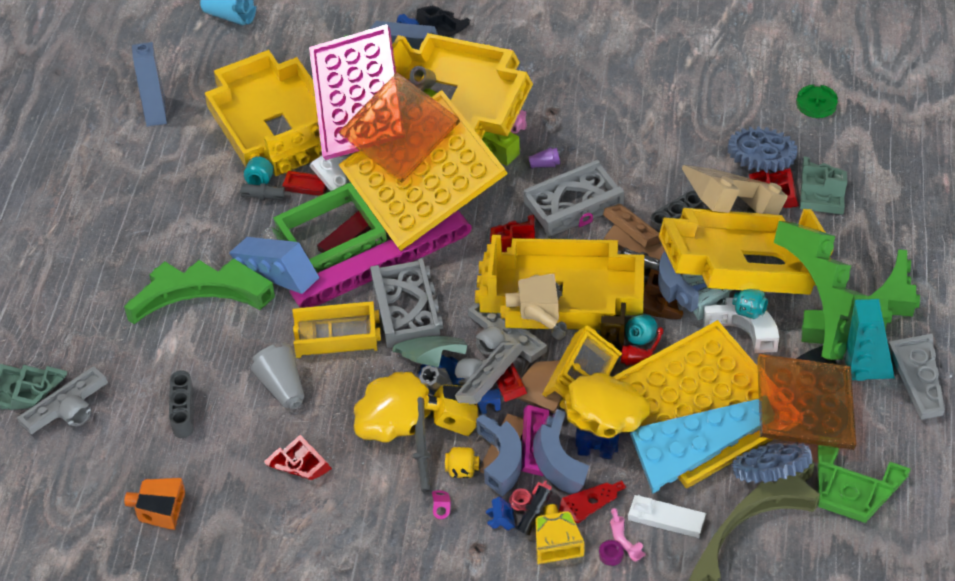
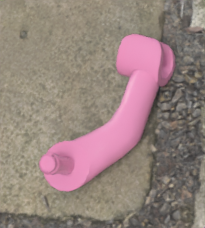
[610,508,646,562]

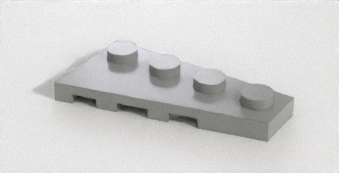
[888,334,945,420]

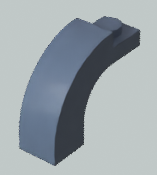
[658,251,699,312]
[533,409,589,494]
[476,414,522,497]

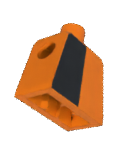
[124,478,185,530]

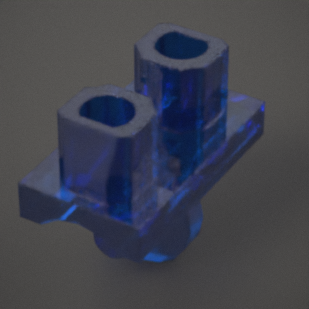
[576,428,619,460]

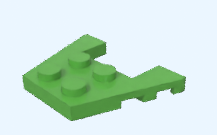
[817,438,911,523]

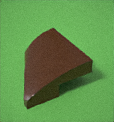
[643,268,683,319]

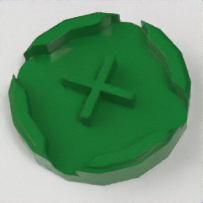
[796,84,838,118]

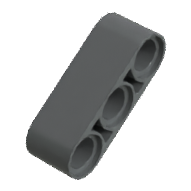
[650,191,704,233]
[169,370,194,438]

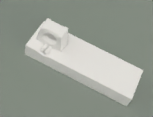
[628,495,706,538]

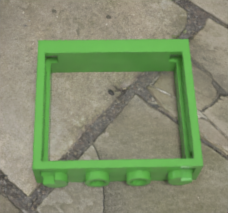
[273,182,387,273]

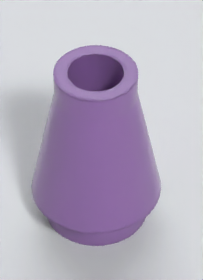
[529,147,561,169]

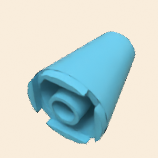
[200,0,257,25]

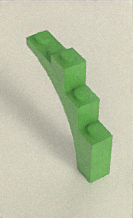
[774,221,867,360]
[801,249,920,344]
[124,258,275,324]

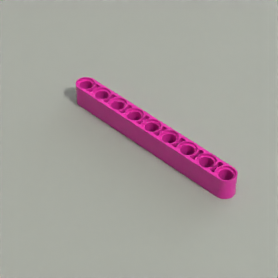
[290,210,472,308]

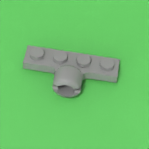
[468,303,548,363]
[455,342,523,404]
[17,366,108,435]

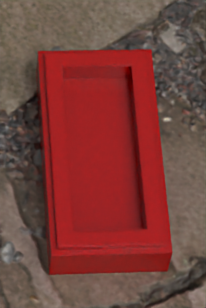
[282,171,327,196]

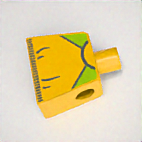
[536,504,584,564]

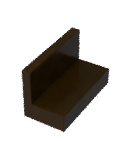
[601,302,626,353]

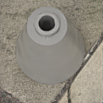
[249,343,304,409]

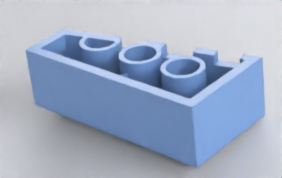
[229,237,319,294]

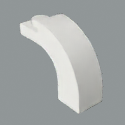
[703,298,779,353]

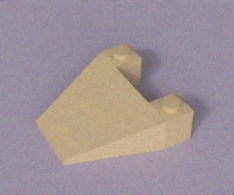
[682,165,788,215]

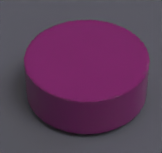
[599,540,624,566]

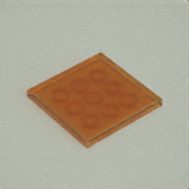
[339,72,460,183]
[757,354,857,450]

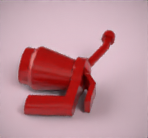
[621,327,664,366]

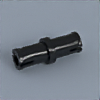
[516,485,553,536]

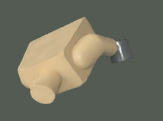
[505,274,567,340]

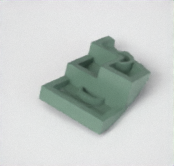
[800,156,847,215]
[392,336,468,367]
[0,364,67,410]

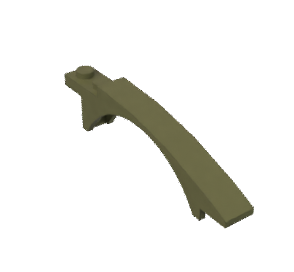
[689,461,820,581]

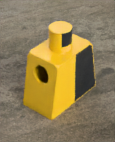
[424,385,479,436]

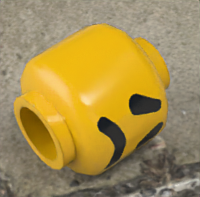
[445,447,480,478]

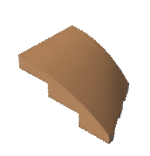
[517,359,588,414]

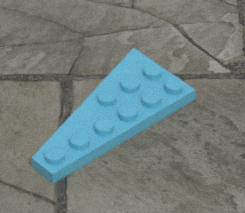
[630,397,775,494]

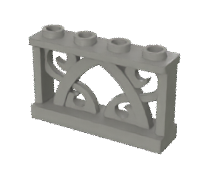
[523,160,624,238]
[370,258,443,348]

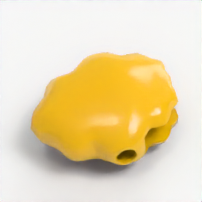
[353,372,431,443]
[564,373,650,438]

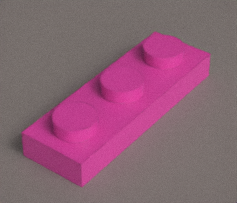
[521,405,549,476]

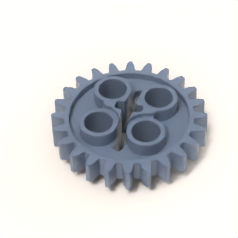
[728,126,797,173]
[732,441,813,483]

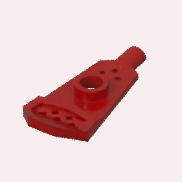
[558,480,627,524]

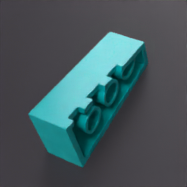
[844,299,895,381]

